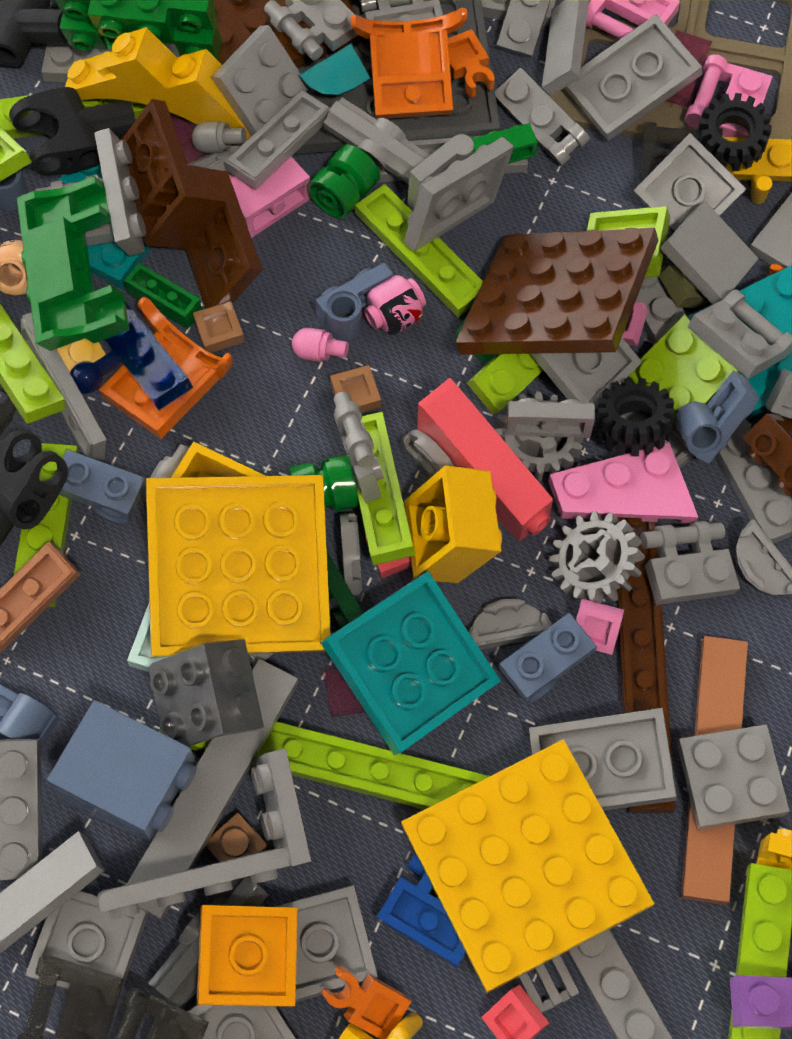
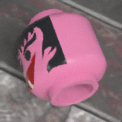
[364,275,426,335]

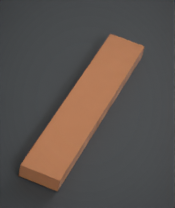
[681,636,748,905]

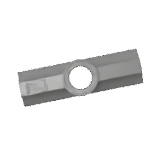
[323,97,430,184]

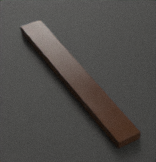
[616,517,675,813]

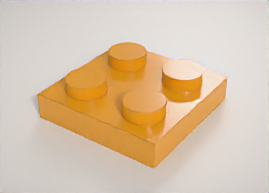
[197,905,297,1007]

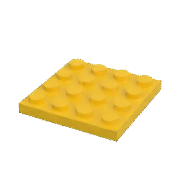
[146,475,330,658]
[401,739,655,993]

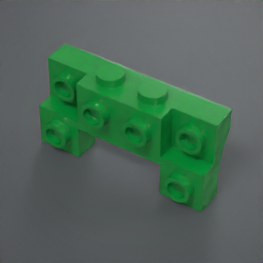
[55,0,222,61]
[17,176,129,351]

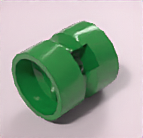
[307,144,380,220]
[288,454,359,512]

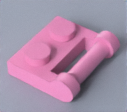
[586,0,680,39]
[684,54,772,138]

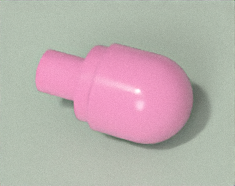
[292,328,349,362]

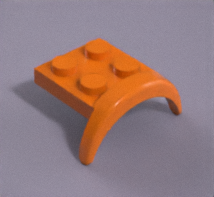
[350,8,467,119]
[98,297,233,439]

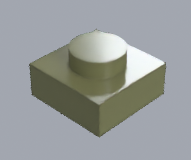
[659,265,709,309]

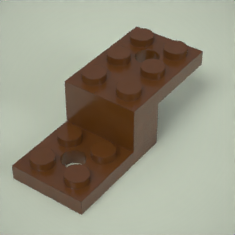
[122,99,263,309]

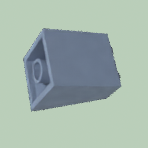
[46,700,197,841]

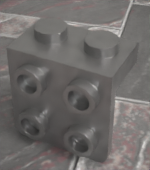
[149,639,264,746]

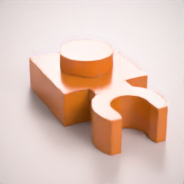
[448,29,495,98]
[321,966,412,1039]

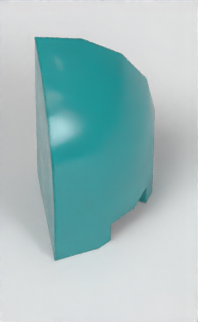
[299,44,370,95]

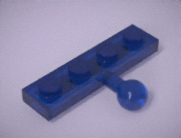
[70,284,193,411]

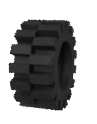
[696,93,772,172]
[597,378,674,456]

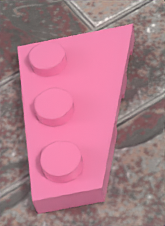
[548,443,698,523]

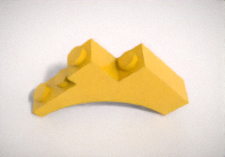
[65,27,251,139]

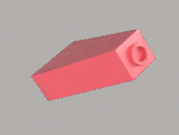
[417,378,553,542]

